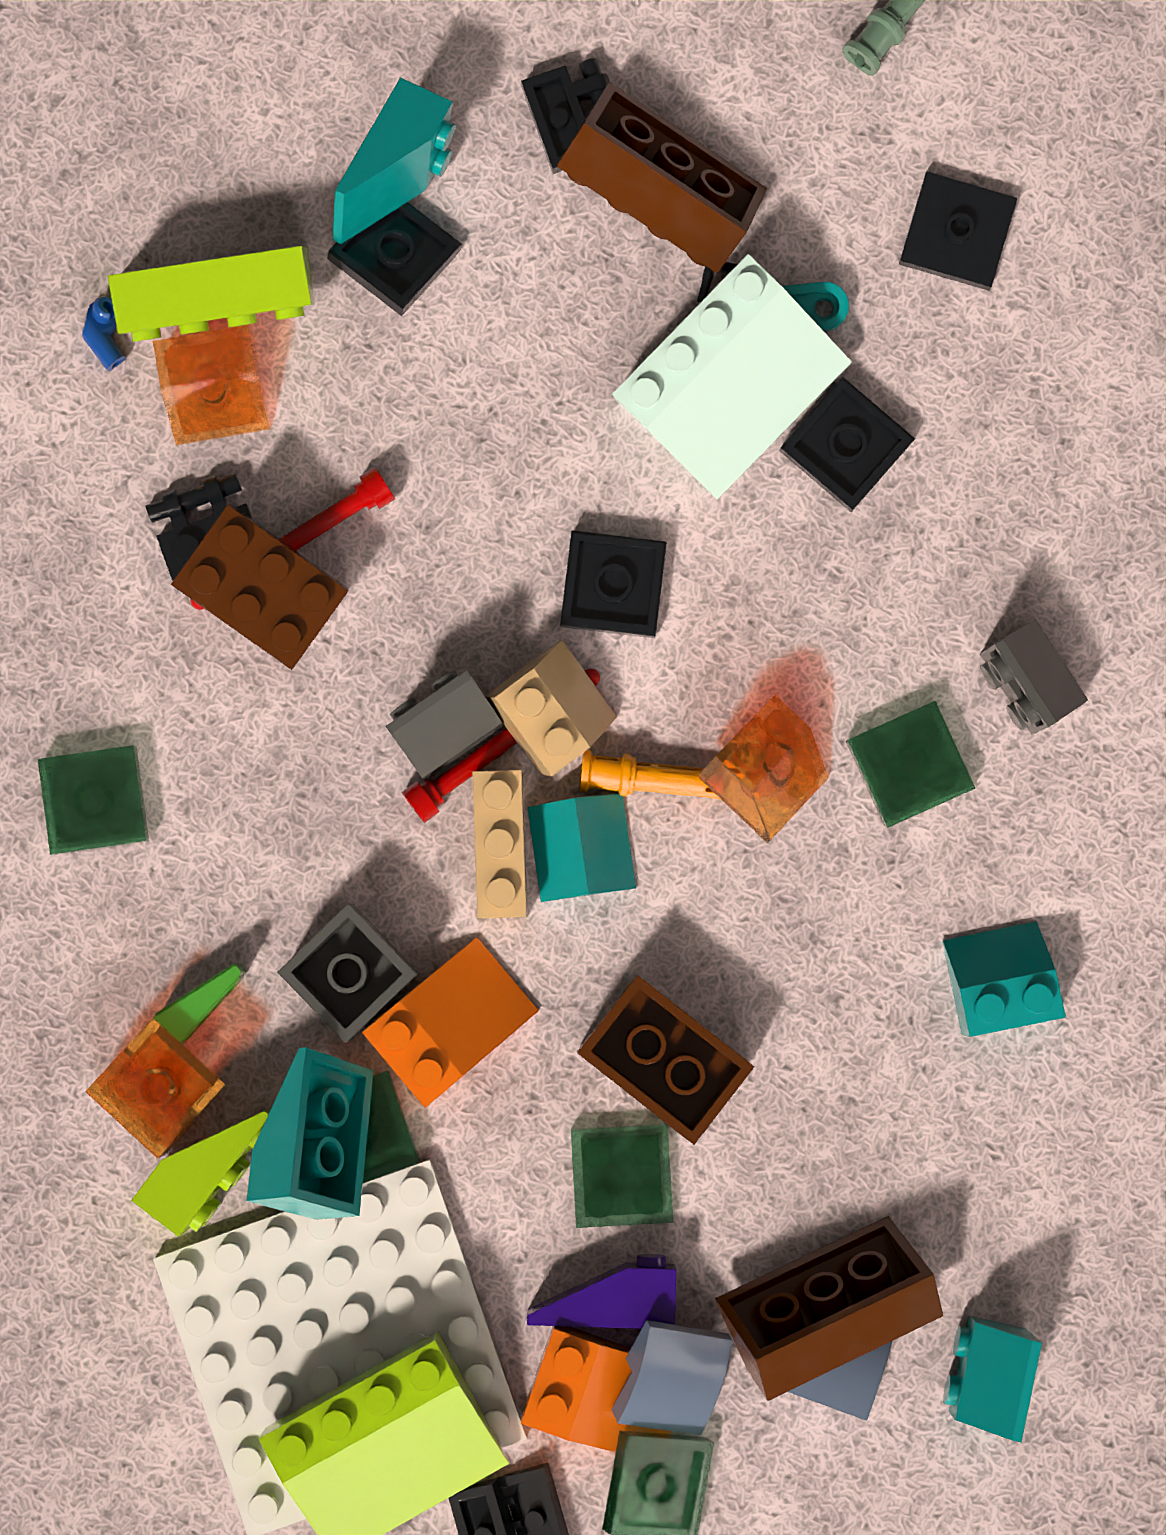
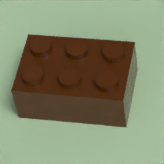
[171,503,349,670]
[577,974,755,1145]

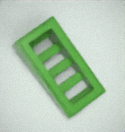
[153,963,247,1049]

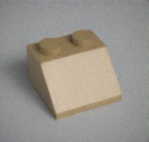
[485,640,617,776]

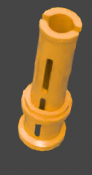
[579,750,727,800]

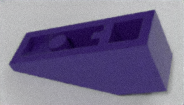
[527,1254,677,1328]

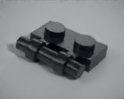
[521,58,610,174]
[145,473,253,581]

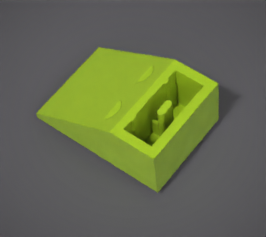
[131,1107,272,1237]

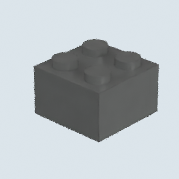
[277,903,420,1043]

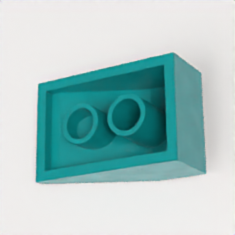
[332,77,456,244]
[246,1047,374,1220]

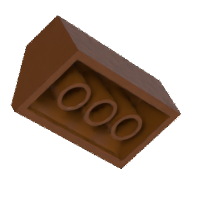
[557,82,767,273]
[715,1216,943,1401]

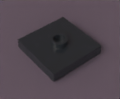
[899,171,1017,291]
[327,202,462,316]
[779,377,915,513]
[560,530,667,638]

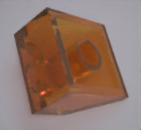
[153,325,270,446]
[697,694,829,843]
[85,1018,226,1159]

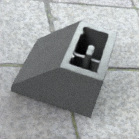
[980,619,1088,735]
[385,670,504,781]

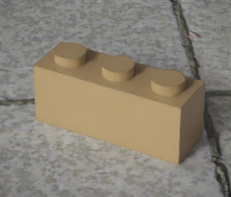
[472,770,527,919]

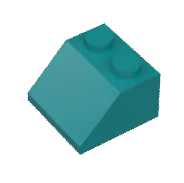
[942,921,1066,1037]
[943,1316,1042,1443]

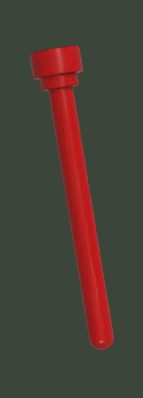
[190,467,396,610]
[401,668,600,823]

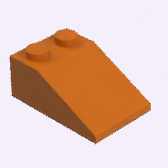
[362,937,539,1108]
[521,1326,671,1464]

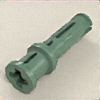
[842,0,925,76]

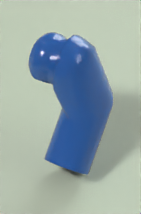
[82,296,126,371]

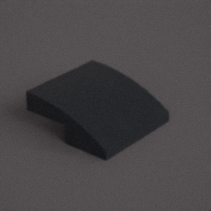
[448,1463,569,1535]

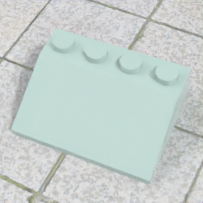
[612,254,852,500]

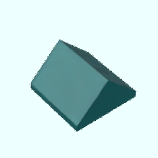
[527,794,636,902]

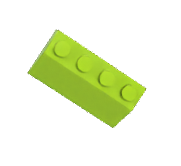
[107,246,314,342]

